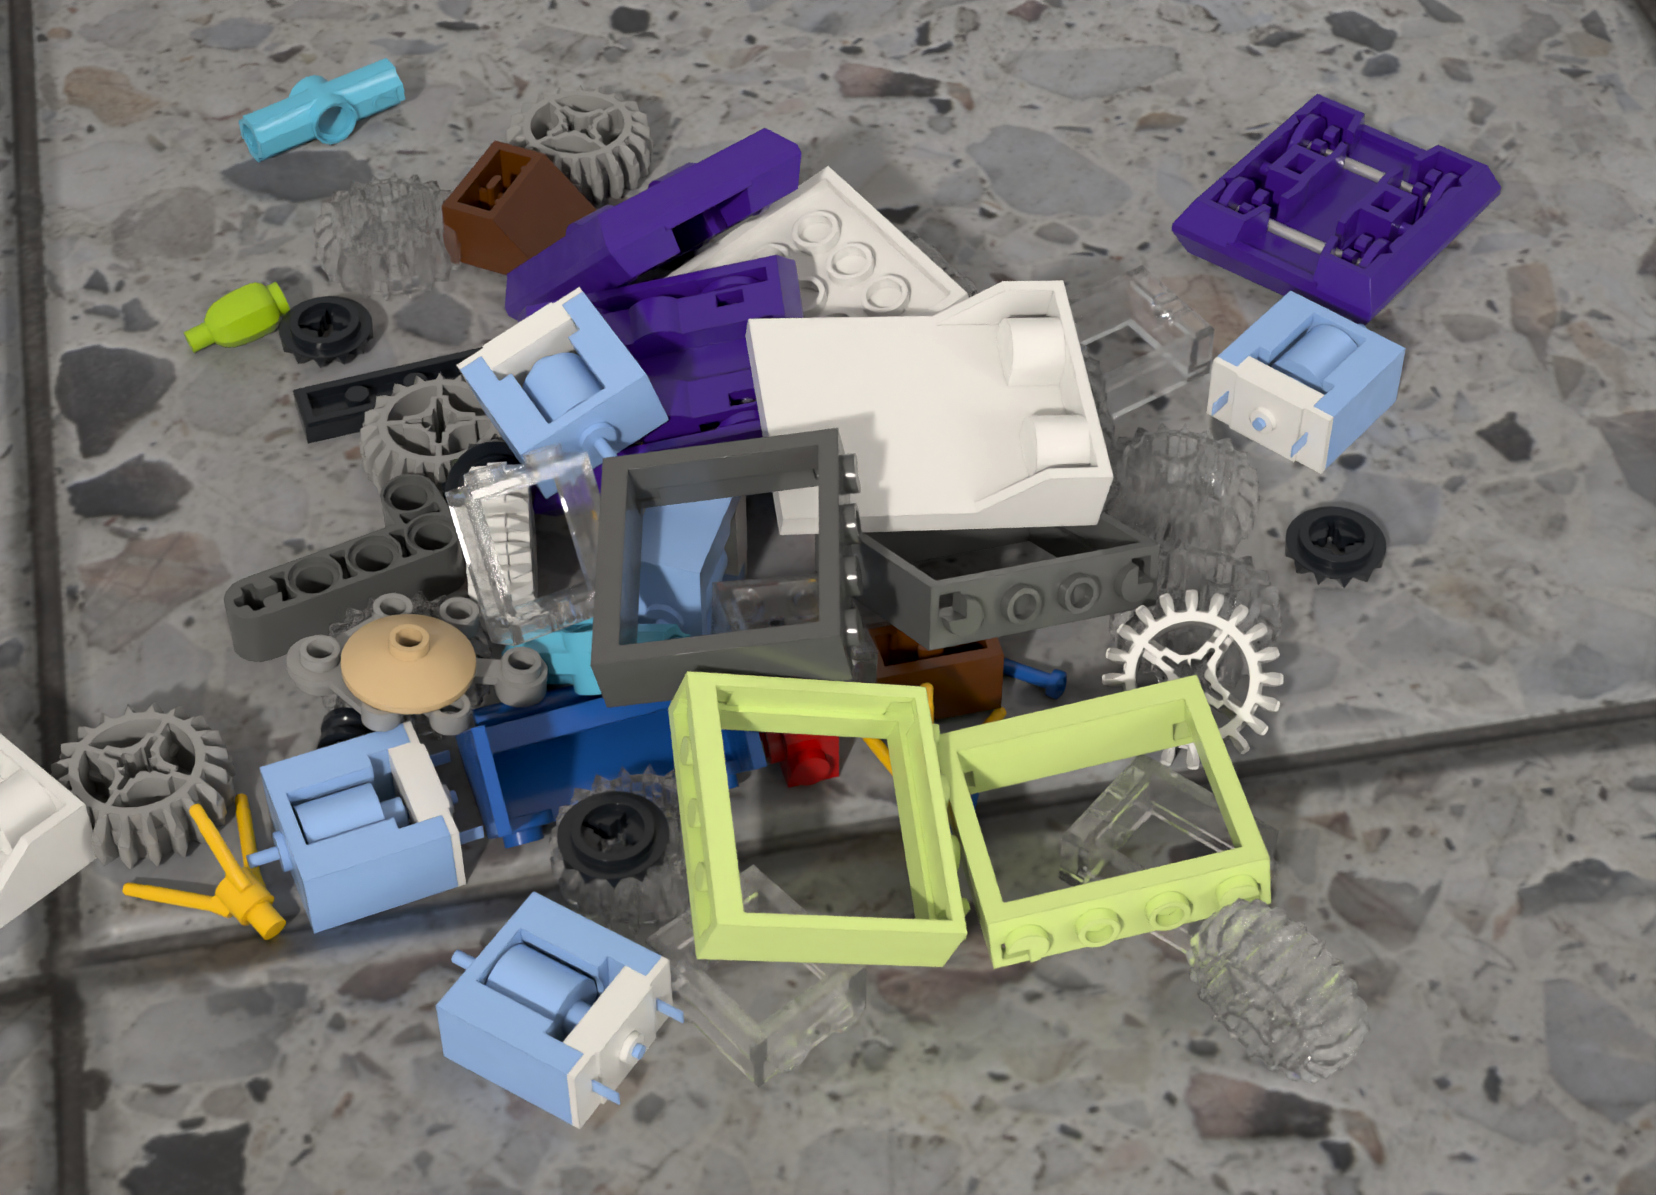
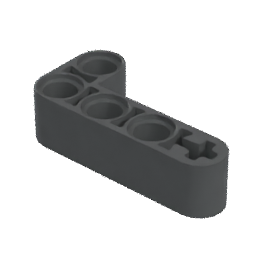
[224,474,467,662]

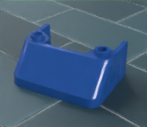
[455,697,767,849]

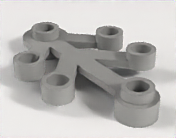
[286,593,548,735]

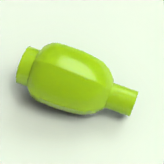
[183,282,290,353]

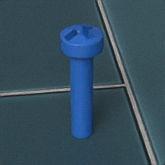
[1003,658,1067,699]

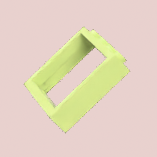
[668,671,970,967]
[937,675,1271,969]

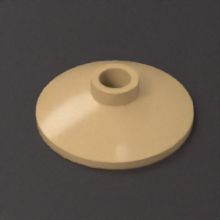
[341,614,476,715]

